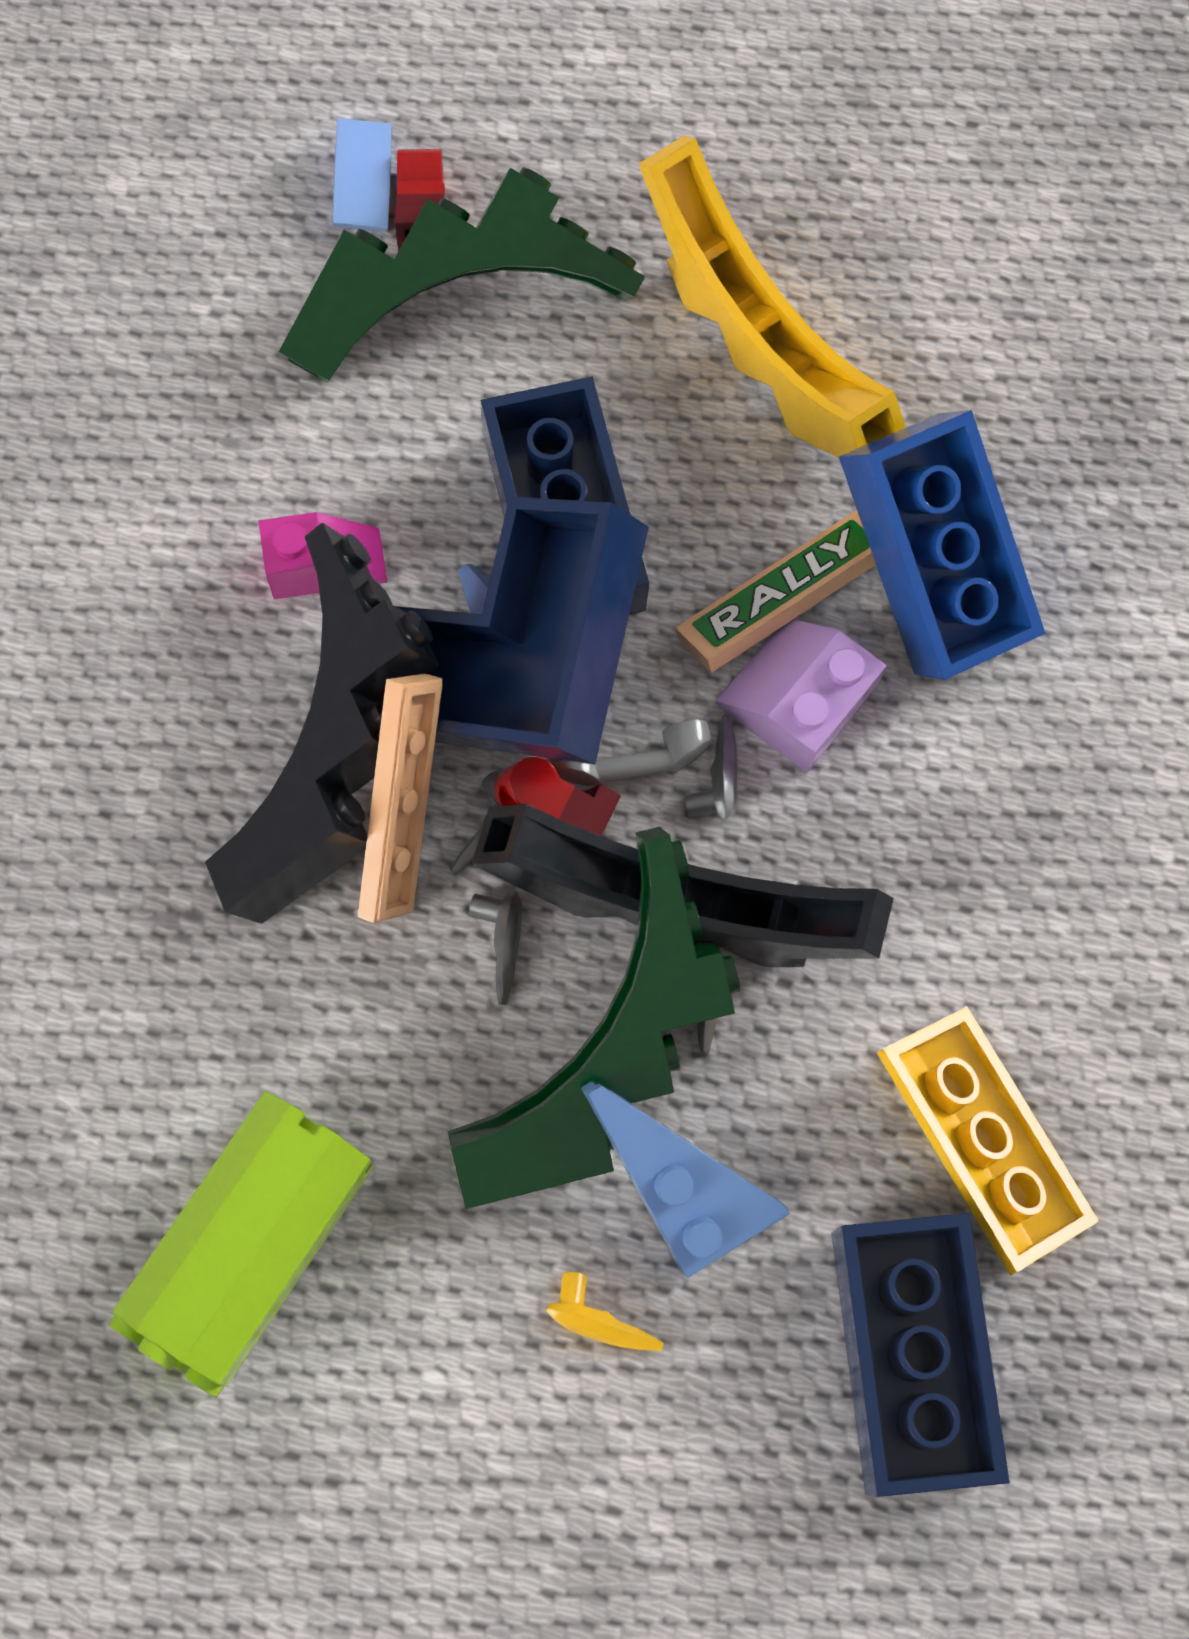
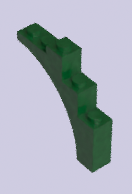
[278,167,645,383]
[447,827,740,1209]

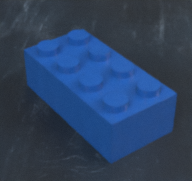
[839,410,1046,680]

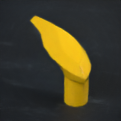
[546,1272,664,1351]

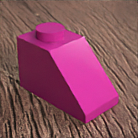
[258,512,388,600]

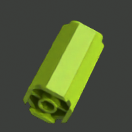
[108,1090,374,1398]

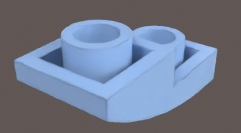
[332,118,392,231]

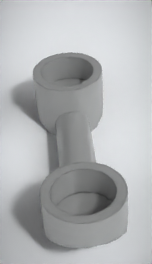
[547,720,712,786]

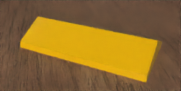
[877,1007,1099,1276]

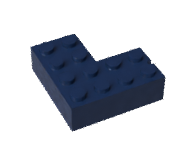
[396,497,649,765]

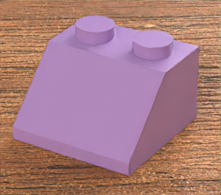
[715,619,887,773]

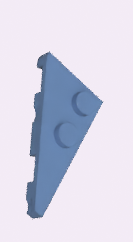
[581,1081,790,1278]

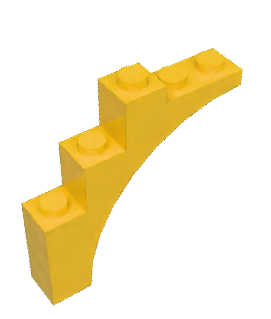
[639,135,906,458]

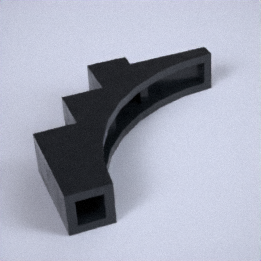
[205,523,440,924]
[471,804,894,967]

